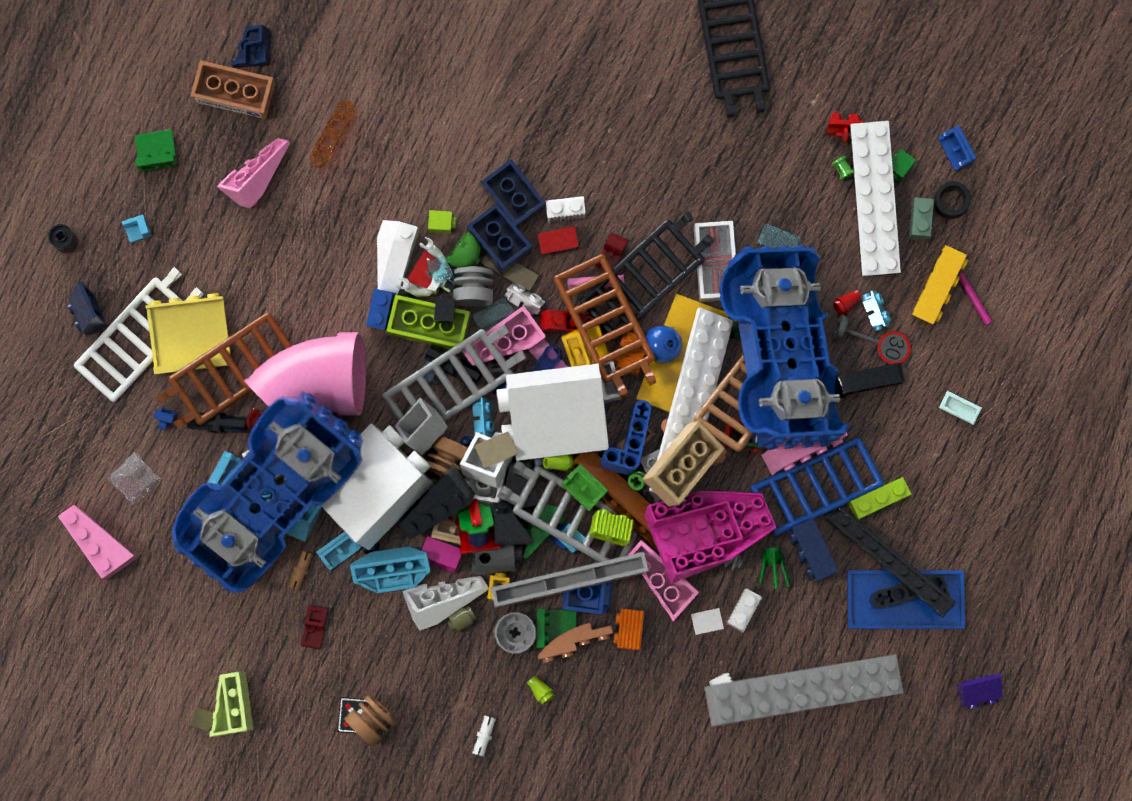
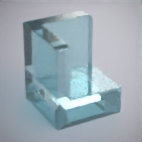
[426,256,453,284]

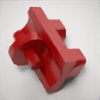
[827,113,863,143]

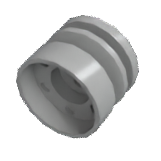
[453,266,494,307]
[494,613,536,653]

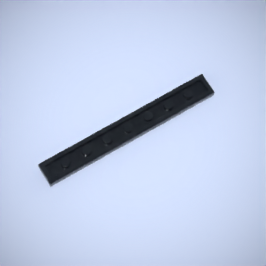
[824,506,956,618]

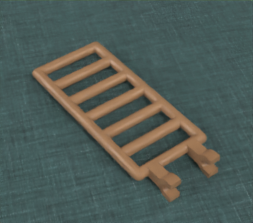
[693,324,797,452]

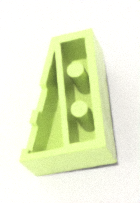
[209,672,254,737]

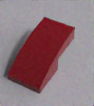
[301,605,328,650]

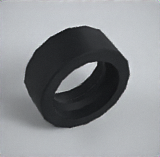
[934,181,971,219]

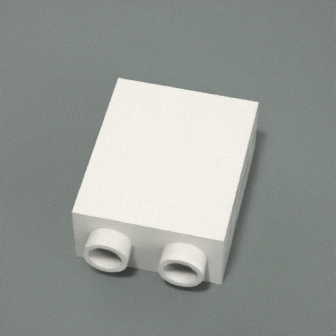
[497,364,609,461]
[320,423,434,550]

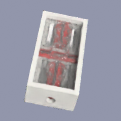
[694,221,736,303]

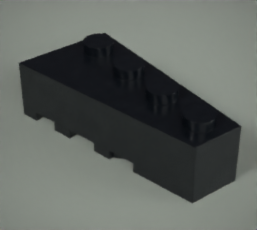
[399,464,476,540]

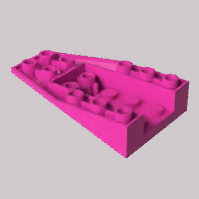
[644,491,776,584]

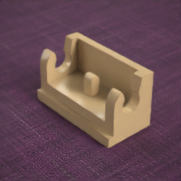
[431,520,461,546]

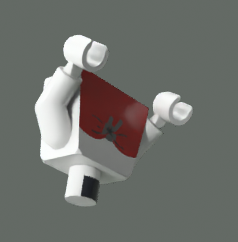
[396,237,455,297]

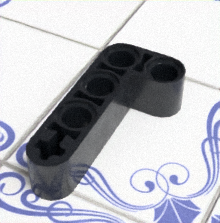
[835,363,905,399]
[870,574,950,609]

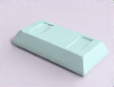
[939,391,982,425]

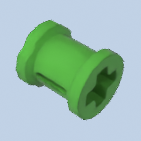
[832,156,854,181]

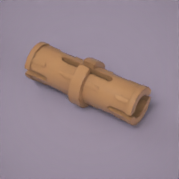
[288,551,314,591]

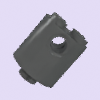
[471,545,523,575]

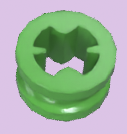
[628,471,646,490]

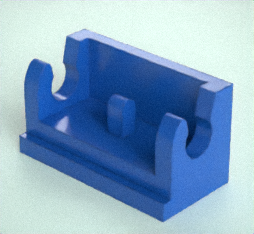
[938,125,976,171]

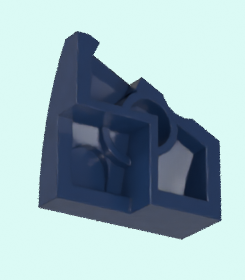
[231,24,270,67]

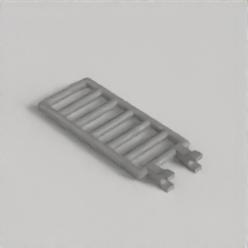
[382,324,526,422]
[497,460,639,562]

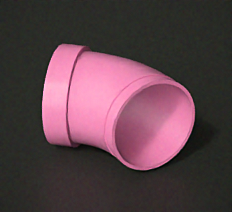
[244,332,366,416]

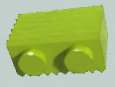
[589,509,634,547]

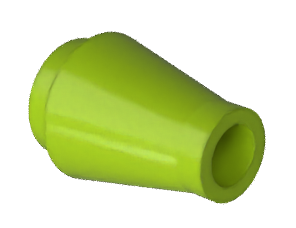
[543,454,573,471]
[527,676,555,705]

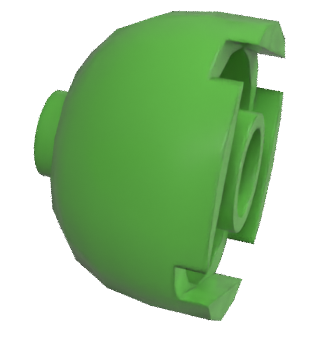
[446,231,482,268]

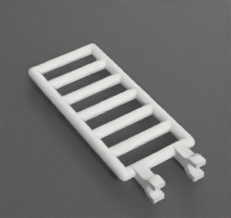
[74,267,204,402]

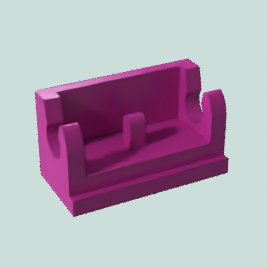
[421,536,462,574]

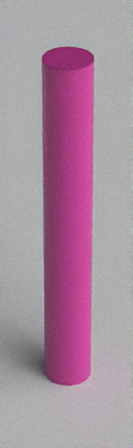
[958,273,992,325]

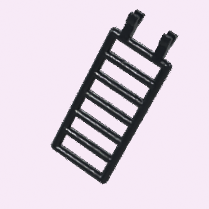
[697,0,770,118]
[579,211,715,341]

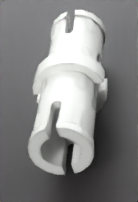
[472,715,496,757]

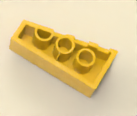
[912,245,968,324]

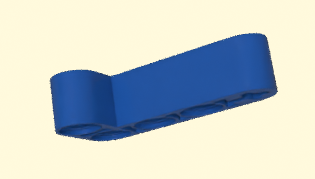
[601,400,651,475]

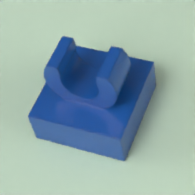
[154,407,178,430]

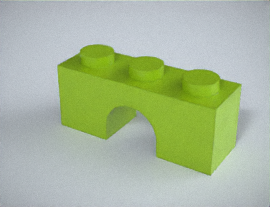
[848,477,911,520]

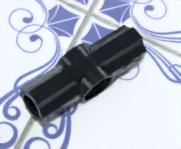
[424,344,482,385]
[187,412,247,434]

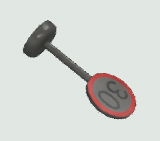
[832,315,911,365]

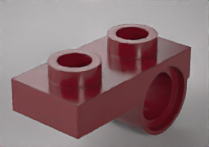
[595,232,629,272]

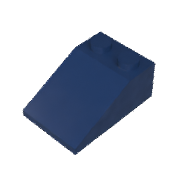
[68,281,107,336]

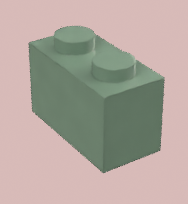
[909,197,934,241]

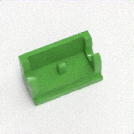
[561,464,608,511]

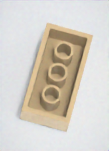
[642,421,725,507]

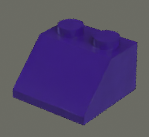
[956,673,1003,709]

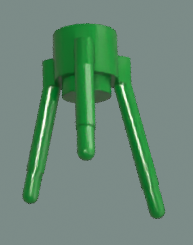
[759,548,791,590]

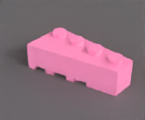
[761,432,848,475]
[58,505,138,580]
[628,540,700,621]

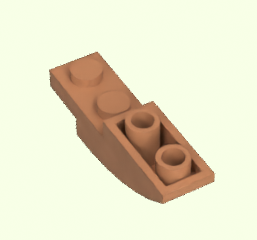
[538,623,613,663]

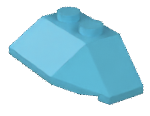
[350,547,430,593]

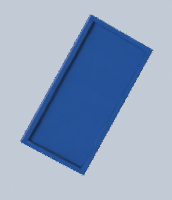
[847,570,965,629]

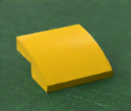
[561,325,609,367]

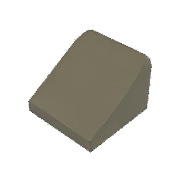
[189,707,214,732]

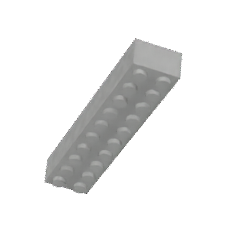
[705,654,903,726]

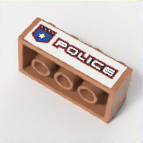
[190,60,276,119]

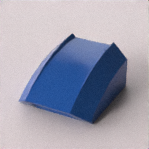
[562,582,612,615]

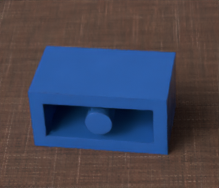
[366,288,396,330]

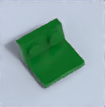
[135,129,177,172]
[537,609,576,649]

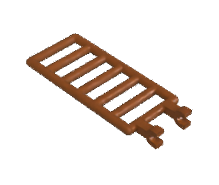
[553,254,656,399]
[155,312,292,429]

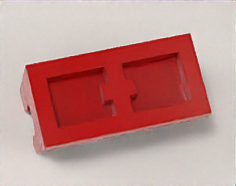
[537,226,579,254]

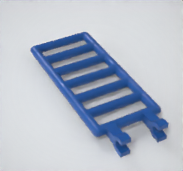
[750,437,884,536]

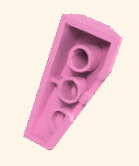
[217,138,290,208]
[462,306,546,366]

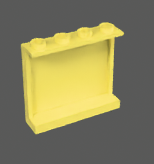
[145,293,231,375]

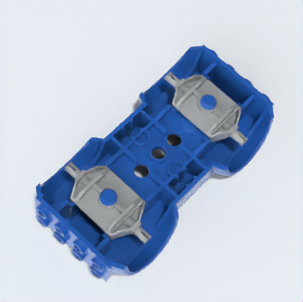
[720,245,849,450]
[172,391,363,593]

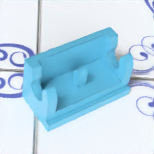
[316,532,361,571]

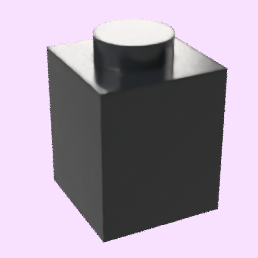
[434,295,456,325]

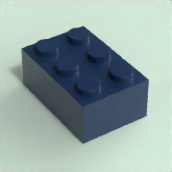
[481,159,546,229]
[467,203,532,275]
[788,518,838,584]

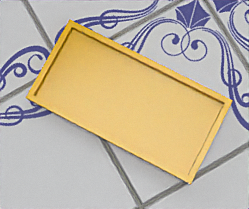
[636,294,729,413]

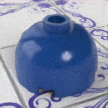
[646,326,683,364]

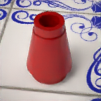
[833,290,862,315]

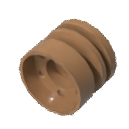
[426,436,468,477]
[344,695,396,747]

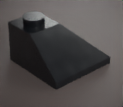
[490,502,533,545]

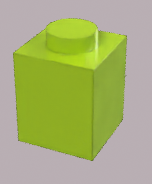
[428,210,456,234]

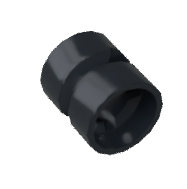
[48,224,78,253]

